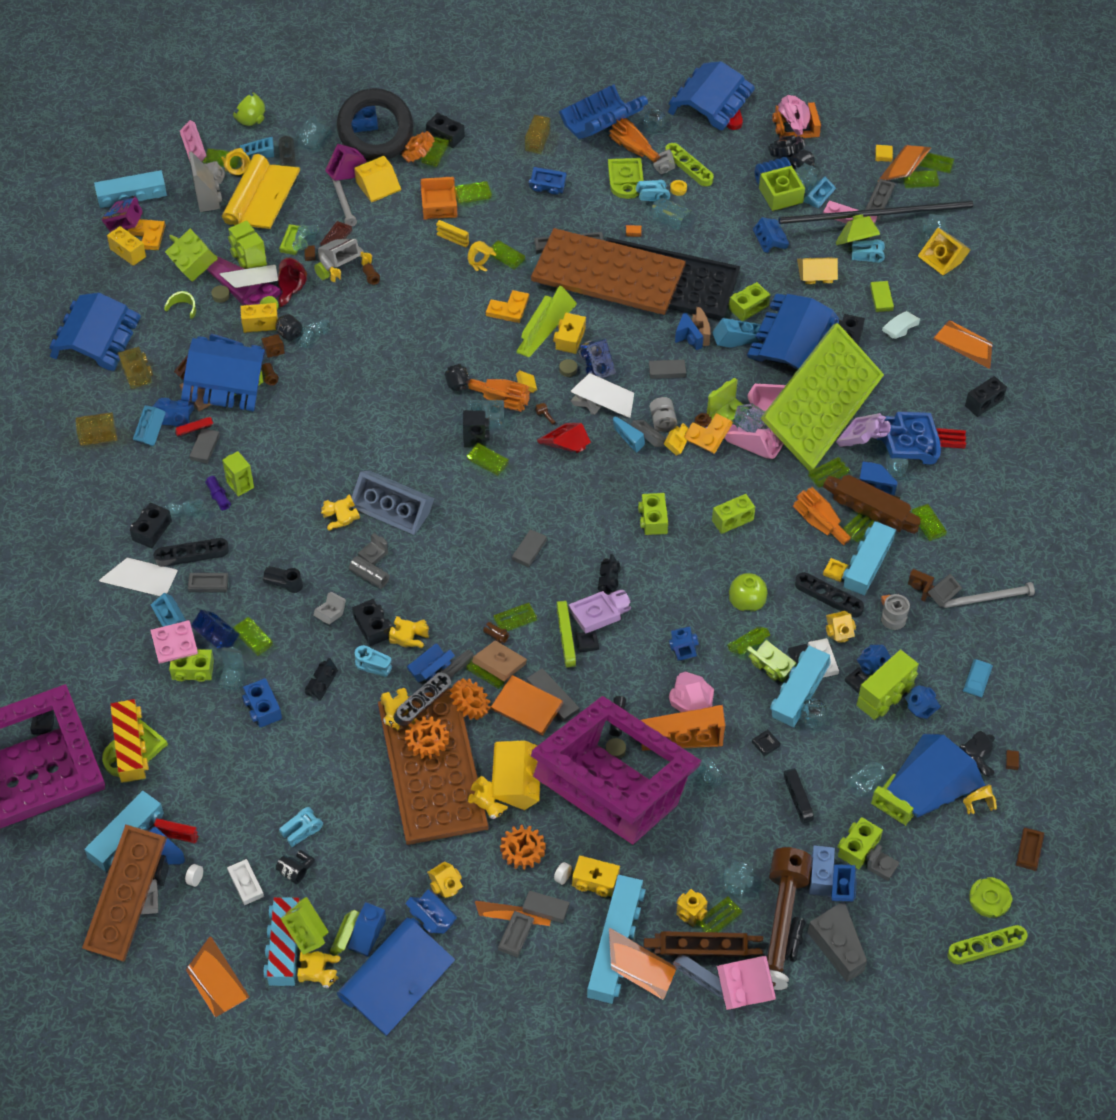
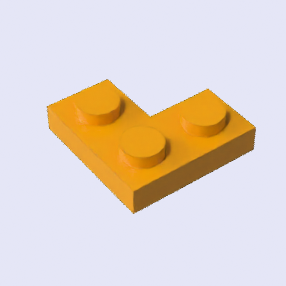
[128,219,166,250]
[486,290,529,323]
[684,413,733,454]

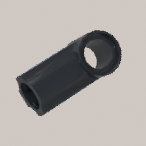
[263,566,303,593]

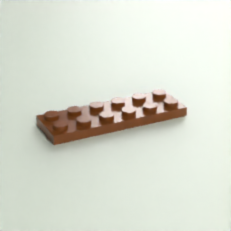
[82,824,167,962]

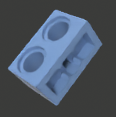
[809,846,835,897]

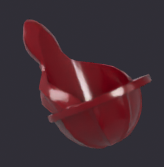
[278,258,307,307]

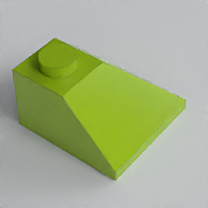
[836,214,880,245]

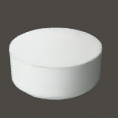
[554,862,572,885]
[185,864,203,887]

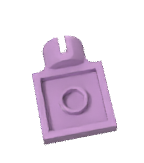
[836,413,891,447]
[568,590,631,634]

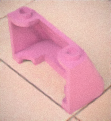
[725,384,786,459]

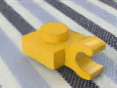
[664,423,688,456]

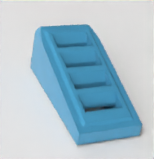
[240,137,274,159]
[613,417,645,453]

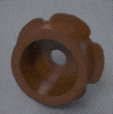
[694,413,712,428]

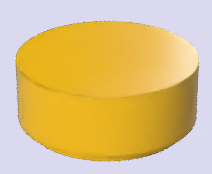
[670,180,687,196]

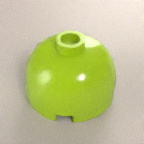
[233,92,265,126]
[729,573,768,612]

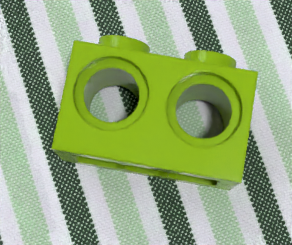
[729,282,771,321]
[222,451,254,496]
[638,493,668,535]
[712,494,755,534]
[169,650,214,682]
[837,817,883,869]

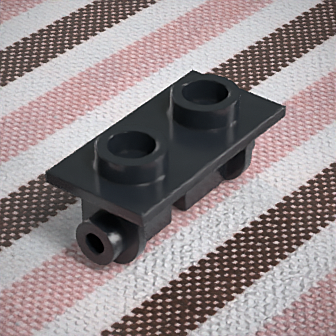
[598,554,621,594]
[305,658,338,701]

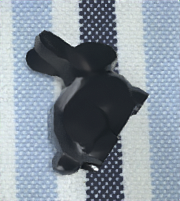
[959,731,995,777]

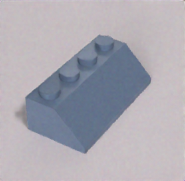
[351,470,434,535]

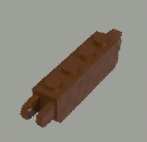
[823,475,921,534]
[643,931,763,957]

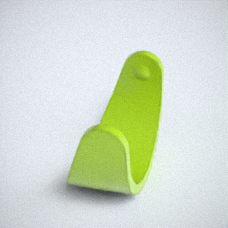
[164,291,196,319]

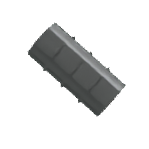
[349,556,390,589]

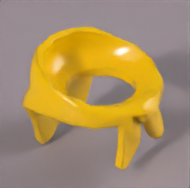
[221,148,250,175]
[467,241,496,272]
[963,785,997,814]

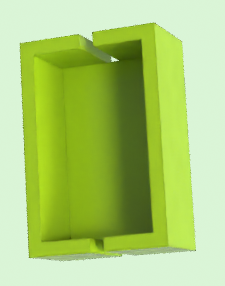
[856,649,919,720]

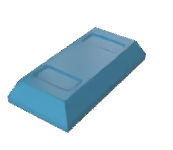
[963,659,993,698]

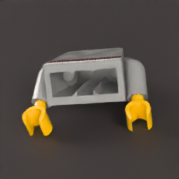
[318,239,372,282]

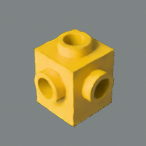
[826,611,856,643]
[427,861,463,898]
[676,889,708,927]

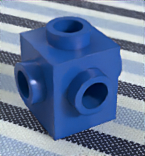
[669,627,699,661]
[857,645,891,675]
[904,685,941,719]

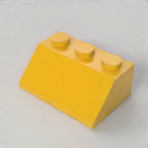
[491,741,540,810]

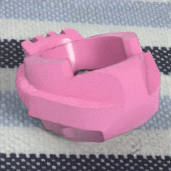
[778,95,810,136]
[669,672,714,712]

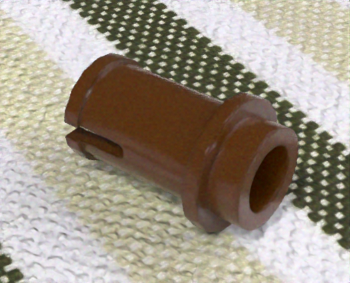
[362,263,380,285]
[261,363,279,386]
[483,622,509,643]

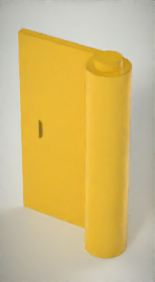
[222,154,300,229]

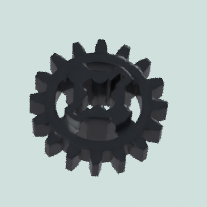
[768,135,805,158]

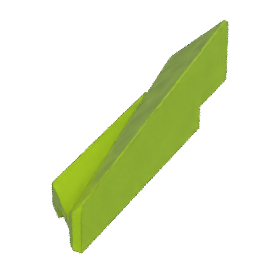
[517,286,577,357]

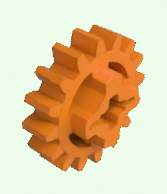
[401,131,435,163]
[450,678,490,720]
[405,716,449,759]
[500,825,546,870]

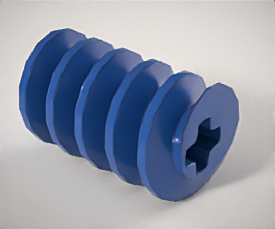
[755,157,791,185]

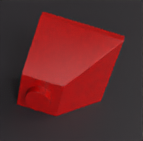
[537,423,591,453]

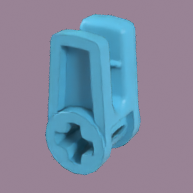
[636,180,671,202]
[852,240,885,263]
[355,645,392,677]
[279,807,323,847]

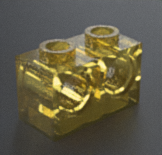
[525,115,550,154]
[118,347,153,389]
[75,412,117,446]

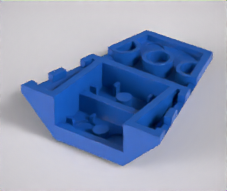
[887,734,985,817]

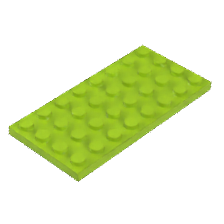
[761,323,884,471]

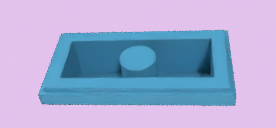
[803,176,836,209]
[133,405,165,446]
[151,593,186,627]

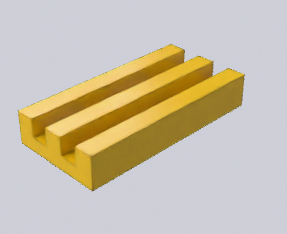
[436,220,469,248]

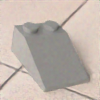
[189,152,222,212]

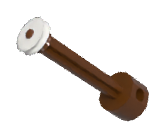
[767,847,813,990]

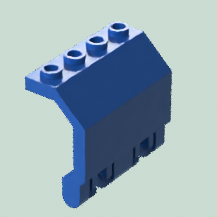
[668,61,755,130]
[559,85,648,139]
[49,293,141,371]
[747,294,840,370]
[181,336,265,411]

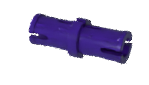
[205,476,231,511]

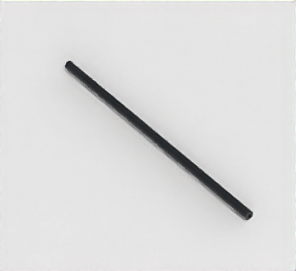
[778,201,973,224]

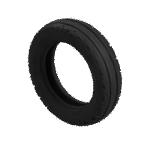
[337,88,413,161]

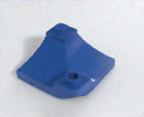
[877,412,941,464]

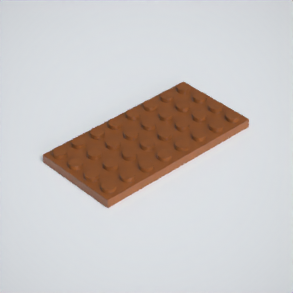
[531,228,685,315]
[378,688,488,845]

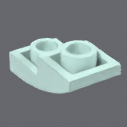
[882,311,920,339]

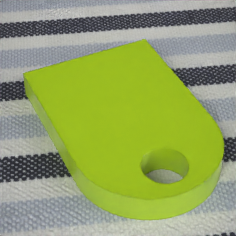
[608,158,644,199]
[102,719,168,777]

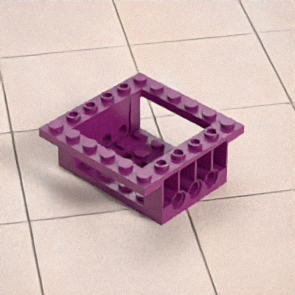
[0,684,105,828]
[531,696,701,845]

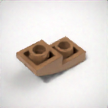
[692,307,710,346]

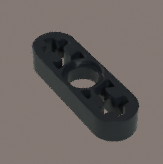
[784,768,814,823]

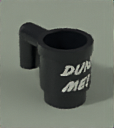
[276,850,315,884]

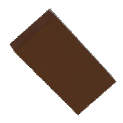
[1016,827,1044,871]

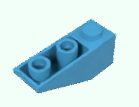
[712,318,761,348]

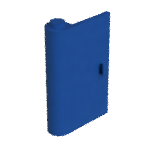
[337,918,455,1036]

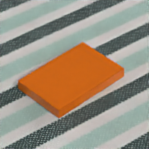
[491,675,563,736]

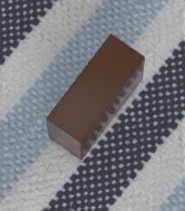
[304,245,316,261]
[1006,750,1019,770]

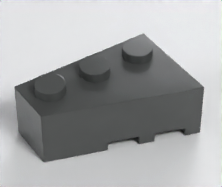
[808,901,867,982]

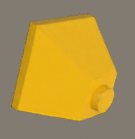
[918,228,971,276]

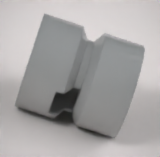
[649,397,677,432]
[881,594,910,630]

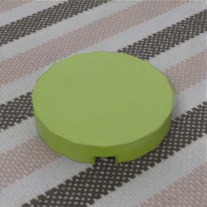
[969,877,1012,918]

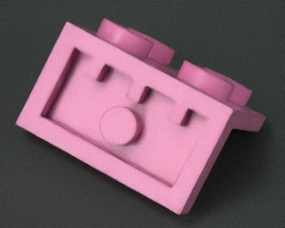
[151,620,198,663]
[717,956,776,1010]

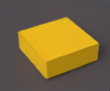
[875,145,893,162]
[516,370,537,393]
[823,558,849,582]

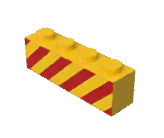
[110,699,149,783]

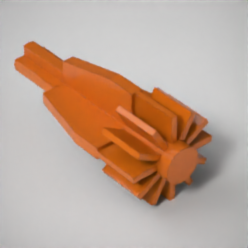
[609,118,660,163]
[468,379,530,412]
[793,487,851,546]

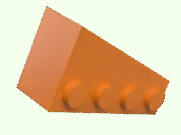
[641,705,725,751]

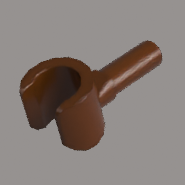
[535,403,556,425]

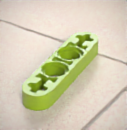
[665,143,714,187]
[556,601,576,668]
[947,925,1028,964]

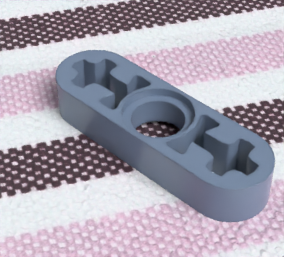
[673,954,724,999]

